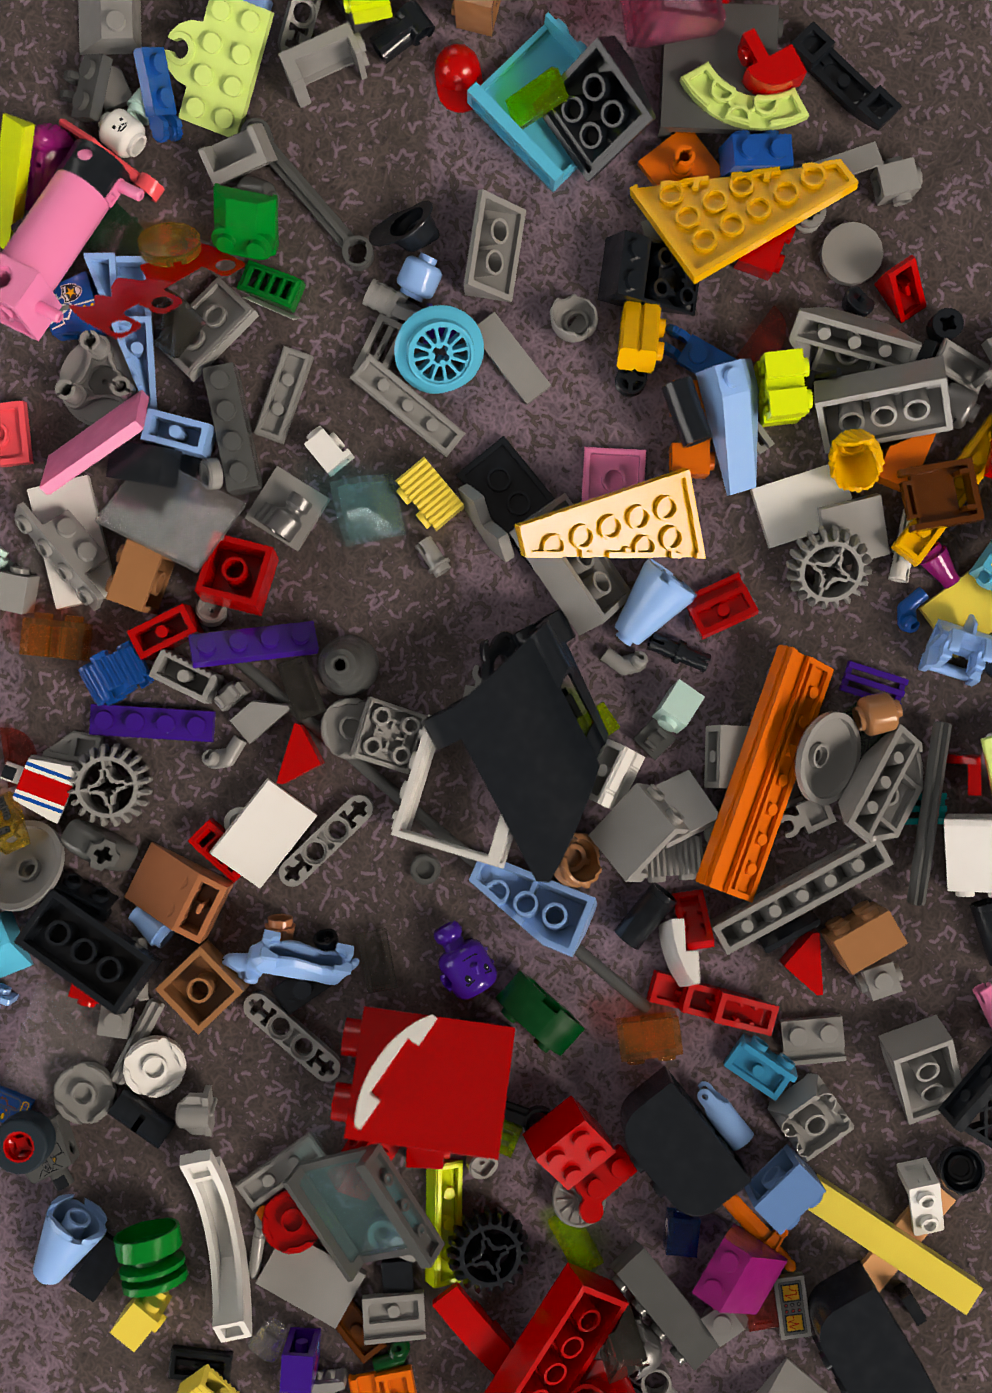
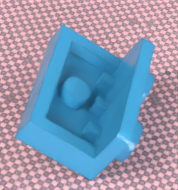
[723,1033,798,1101]

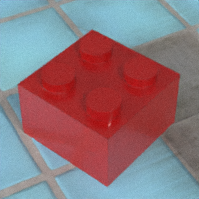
[195,532,279,616]
[523,1095,617,1190]

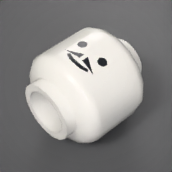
[98,109,147,158]

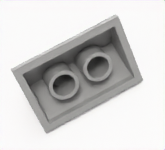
[464,189,526,302]

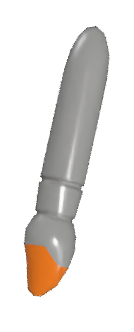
[249,1205,265,1279]

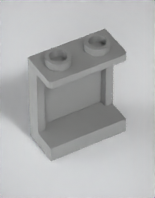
[278,22,369,108]
[588,783,689,882]

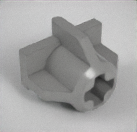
[176,1085,218,1136]

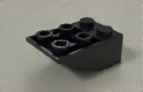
[597,230,699,316]

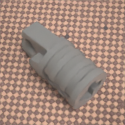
[362,279,421,321]

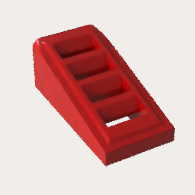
[188,818,241,883]

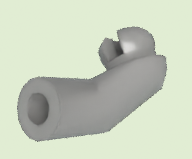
[202,735,247,769]

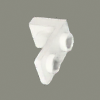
[896,1157,944,1236]

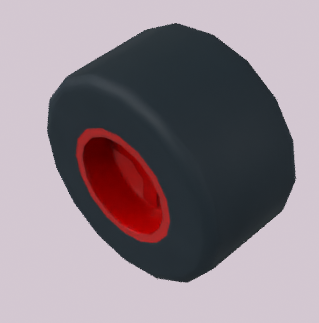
[0,1110,56,1175]

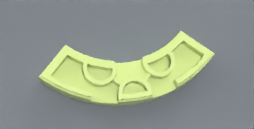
[679,61,809,131]

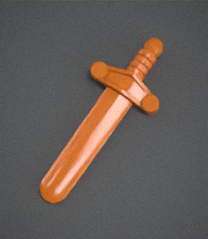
[723,1194,796,1272]

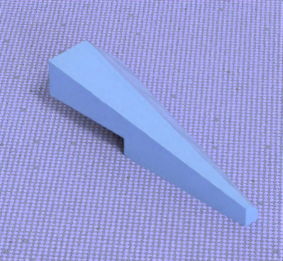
[84,253,158,411]

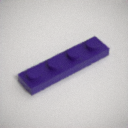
[188,621,319,669]
[89,704,216,742]

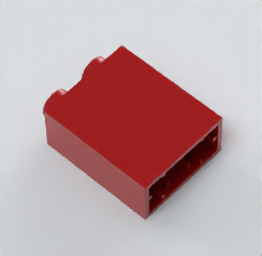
[331,1006,516,1160]

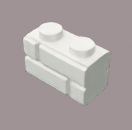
[589,738,645,810]

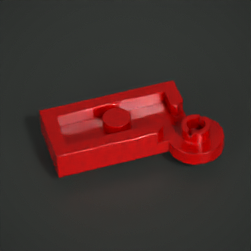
[573,1144,638,1224]

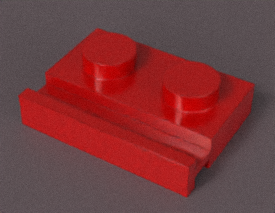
[686,572,759,640]

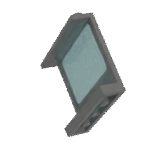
[283,1143,445,1282]

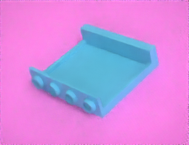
[467,12,588,192]

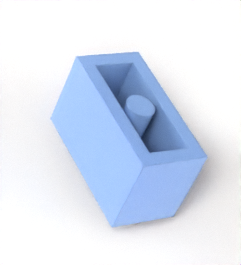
[140,408,216,459]

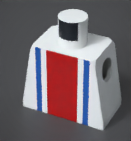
[0,755,80,824]

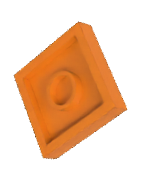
[637,132,721,186]

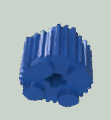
[78,640,154,706]

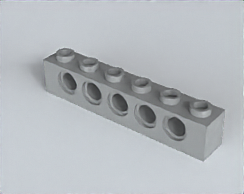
[710,837,893,955]

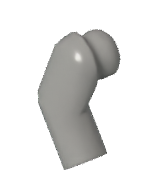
[600,648,648,675]

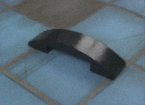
[791,21,902,131]

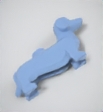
[222,929,360,985]

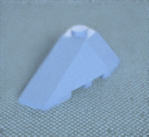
[695,359,759,496]

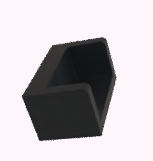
[106,442,182,489]

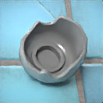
[550,294,598,343]

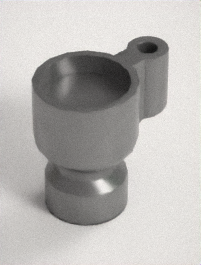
[254,491,313,543]

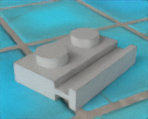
[779,1014,846,1065]
[362,1289,426,1345]

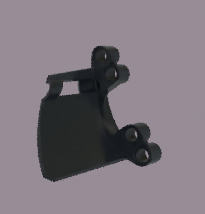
[422,609,608,883]

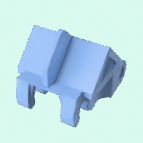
[918,614,992,687]

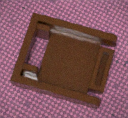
[897,457,985,533]

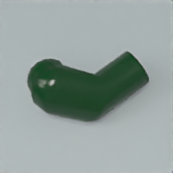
[372,1341,410,1373]

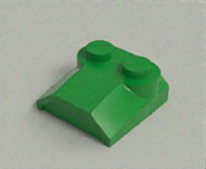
[211,183,279,260]

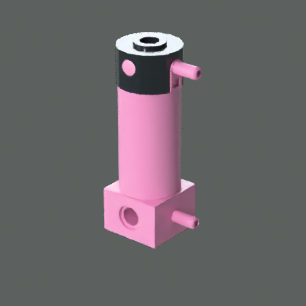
[0,139,144,342]

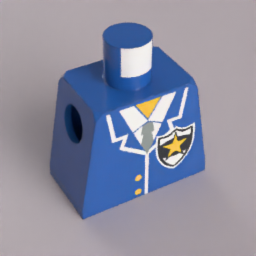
[48,271,109,341]

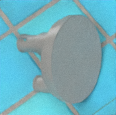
[55,330,138,426]

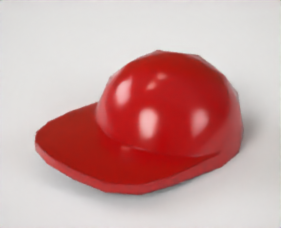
[435,43,483,113]

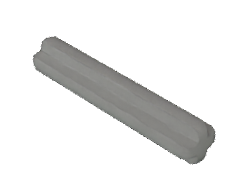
[110,998,164,1085]

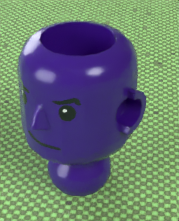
[434,920,497,1000]

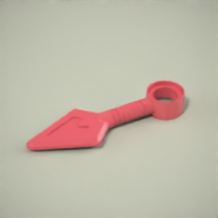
[59,119,165,203]

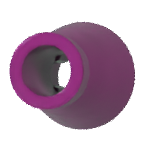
[920,541,960,589]

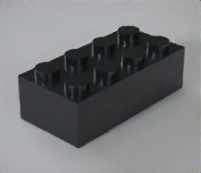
[14,889,163,1015]

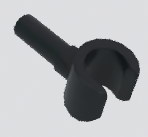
[804,367,842,392]

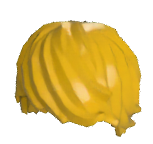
[828,429,885,493]

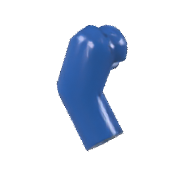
[897,587,929,633]

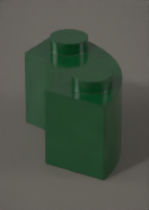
[495,970,585,1056]

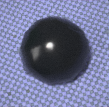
[937,1145,985,1196]

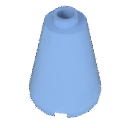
[614,558,697,646]
[33,1194,107,1285]

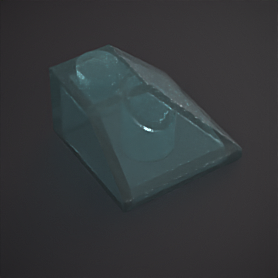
[329,474,406,547]

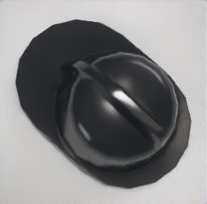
[369,200,440,252]

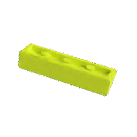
[0,113,35,249]
[425,1160,463,1289]

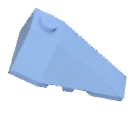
[469,861,597,957]

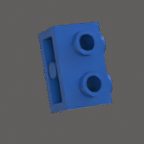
[718,130,794,177]

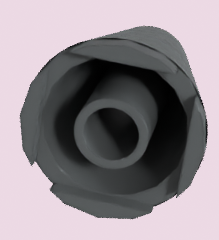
[318,635,379,697]

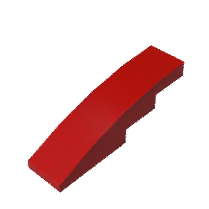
[646,969,780,1036]
[432,1281,515,1375]

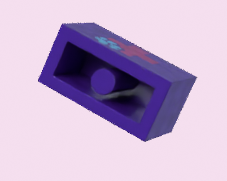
[279,1327,321,1393]

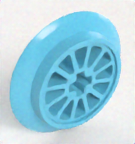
[394,305,484,394]

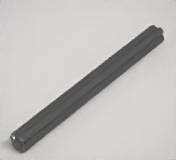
[907,721,952,906]

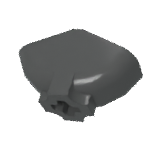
[60,819,138,872]

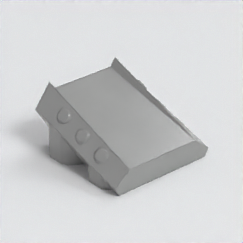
[768,1073,854,1162]

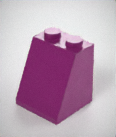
[692,1223,788,1315]

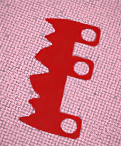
[69,241,245,339]

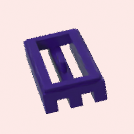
[839,661,909,704]

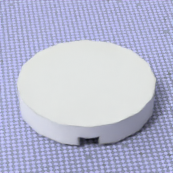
[123,1035,186,1098]

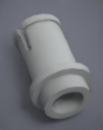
[415,536,451,578]

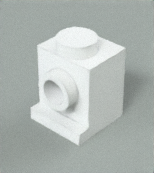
[304,426,355,477]

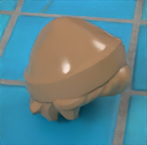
[554,832,602,889]

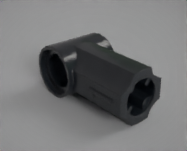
[369,0,435,64]

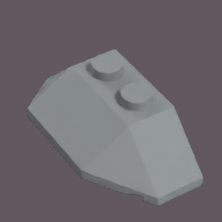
[789,307,922,379]
[838,724,923,843]

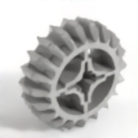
[786,525,872,610]
[67,743,153,827]

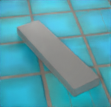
[349,353,466,458]

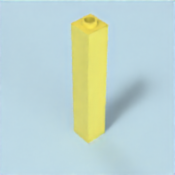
[808,1174,983,1315]

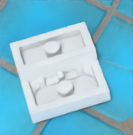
[658,919,700,987]

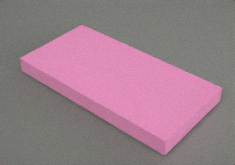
[39,390,149,495]

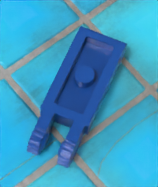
[133,47,183,143]
[660,324,737,374]

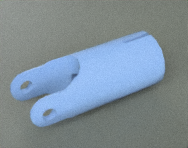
[697,1081,754,1151]

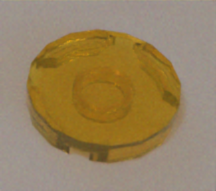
[138,222,202,267]

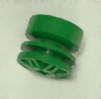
[113,1217,189,1298]

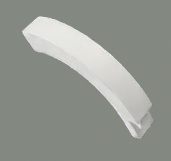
[179,1149,252,1343]

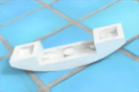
[355,1015,438,1130]

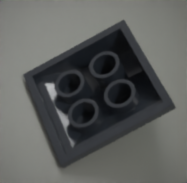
[534,35,656,182]

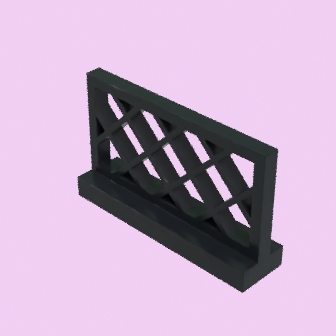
[938,1046,992,1148]

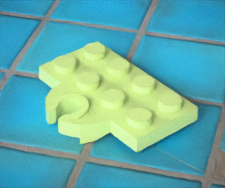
[165,0,274,137]

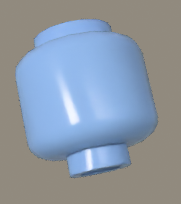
[397,252,442,303]

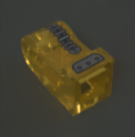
[0,791,31,855]

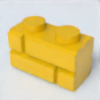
[616,301,666,373]

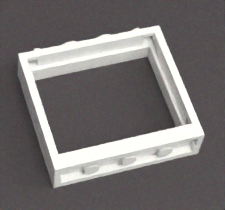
[391,715,513,869]

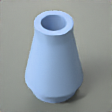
[128,906,175,948]

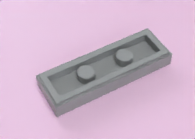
[478,312,551,406]
[253,346,314,445]
[235,1131,328,1210]

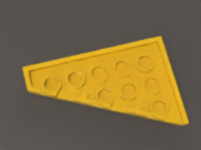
[630,159,859,284]

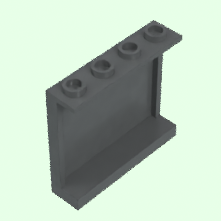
[657,1,784,138]

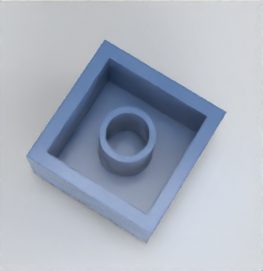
[744,1144,826,1235]

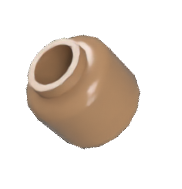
[852,692,903,736]

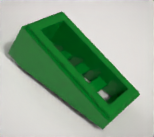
[237,260,306,314]

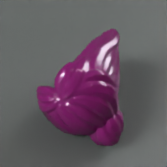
[25,123,75,211]

